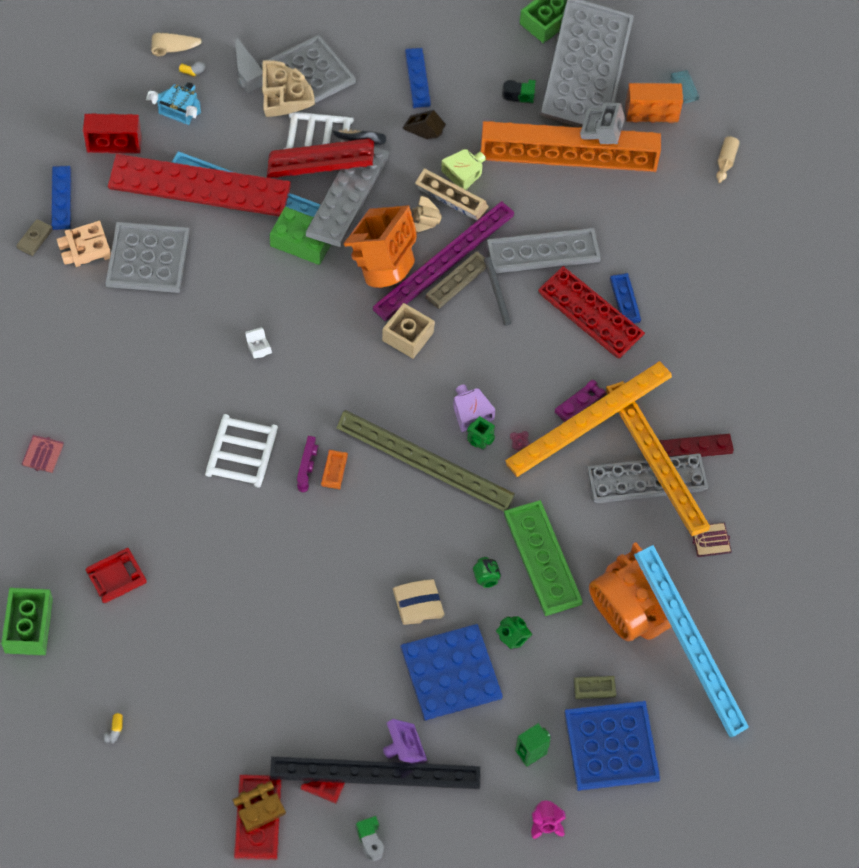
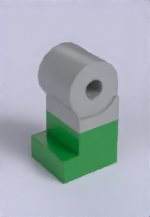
[356,816,384,861]

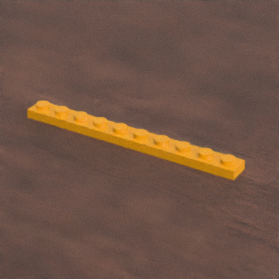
[505,361,672,477]
[606,381,710,536]

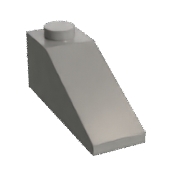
[235,39,263,93]

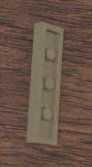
[426,251,486,309]

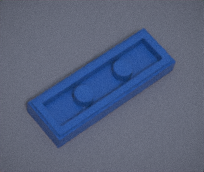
[610,273,641,323]

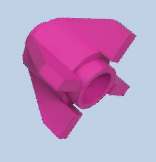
[531,800,566,839]

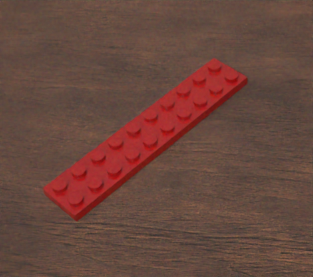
[108,154,291,217]

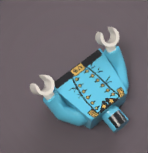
[146,82,201,125]

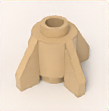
[412,196,441,232]

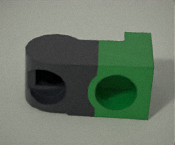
[502,80,536,104]

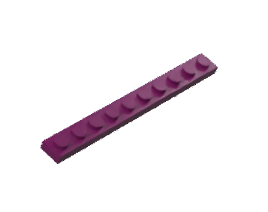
[373,201,514,322]

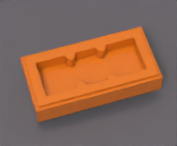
[321,450,348,489]

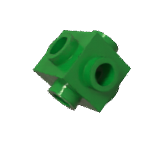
[467,416,495,450]
[496,616,533,649]

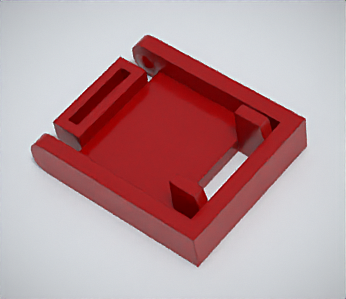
[85,548,147,603]

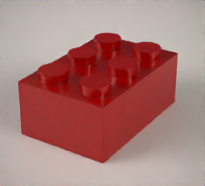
[83,113,142,154]

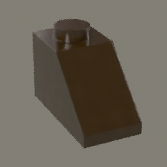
[403,109,446,140]

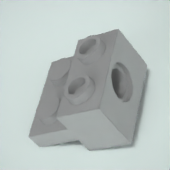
[580,103,625,144]

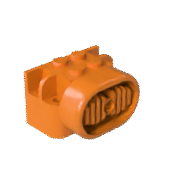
[344,205,417,288]
[589,542,685,641]

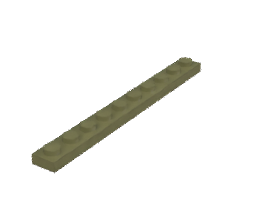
[337,410,515,511]

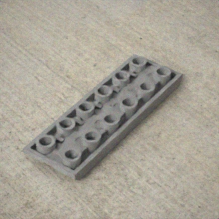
[587,454,708,503]

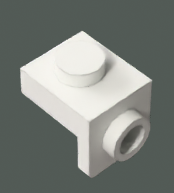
[245,327,272,358]

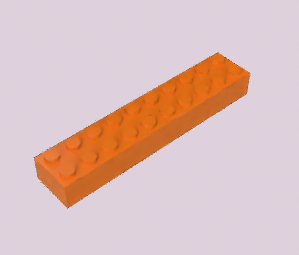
[480,121,661,172]

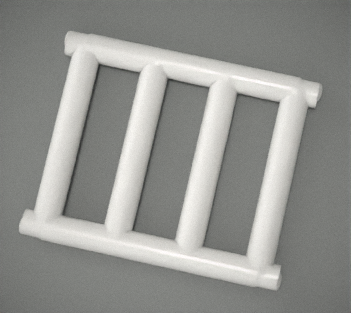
[284,112,354,149]
[205,414,278,488]

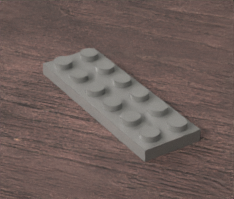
[487,228,601,273]

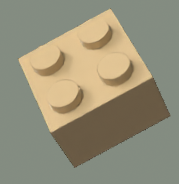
[382,303,435,359]

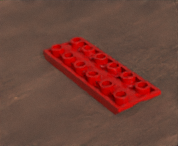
[267,139,374,178]
[538,266,645,359]

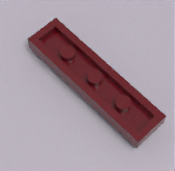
[659,433,734,457]

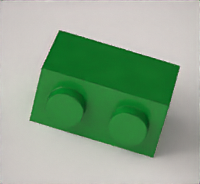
[515,723,551,767]

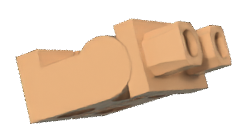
[57,220,111,267]

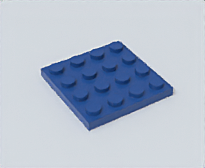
[401,624,503,721]
[564,701,660,791]

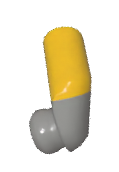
[179,61,206,76]
[104,713,123,744]

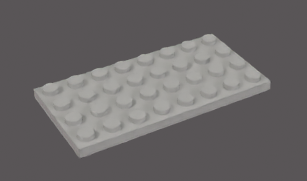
[540,0,634,127]

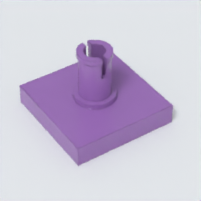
[383,719,428,764]

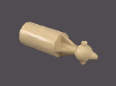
[716,136,739,183]

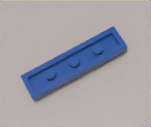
[405,48,431,108]
[52,166,71,230]

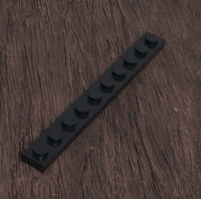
[270,756,480,789]

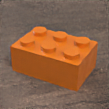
[625,83,683,123]

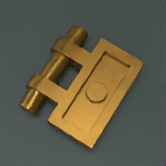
[232,781,286,833]

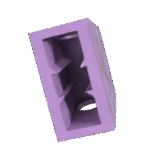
[453,384,495,432]

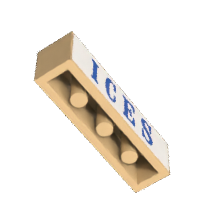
[415,168,488,221]

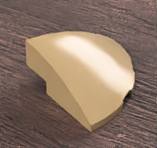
[262,60,315,117]

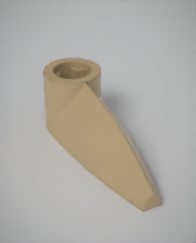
[151,33,201,56]

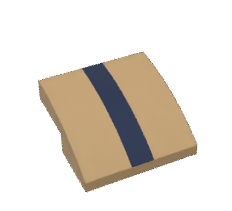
[393,579,445,625]

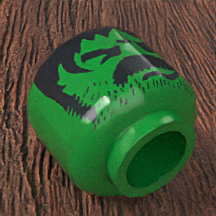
[473,557,501,588]

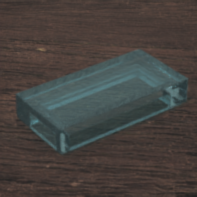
[670,70,699,103]

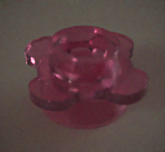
[510,431,530,450]

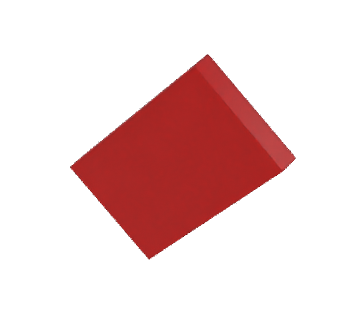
[234,775,282,860]

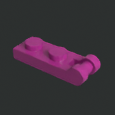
[555,379,607,422]
[297,436,319,492]

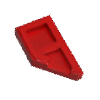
[300,781,344,803]

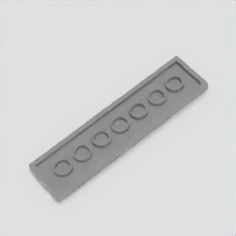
[306,147,389,247]

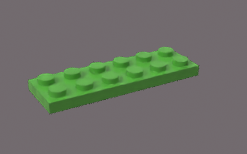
[504,500,583,616]

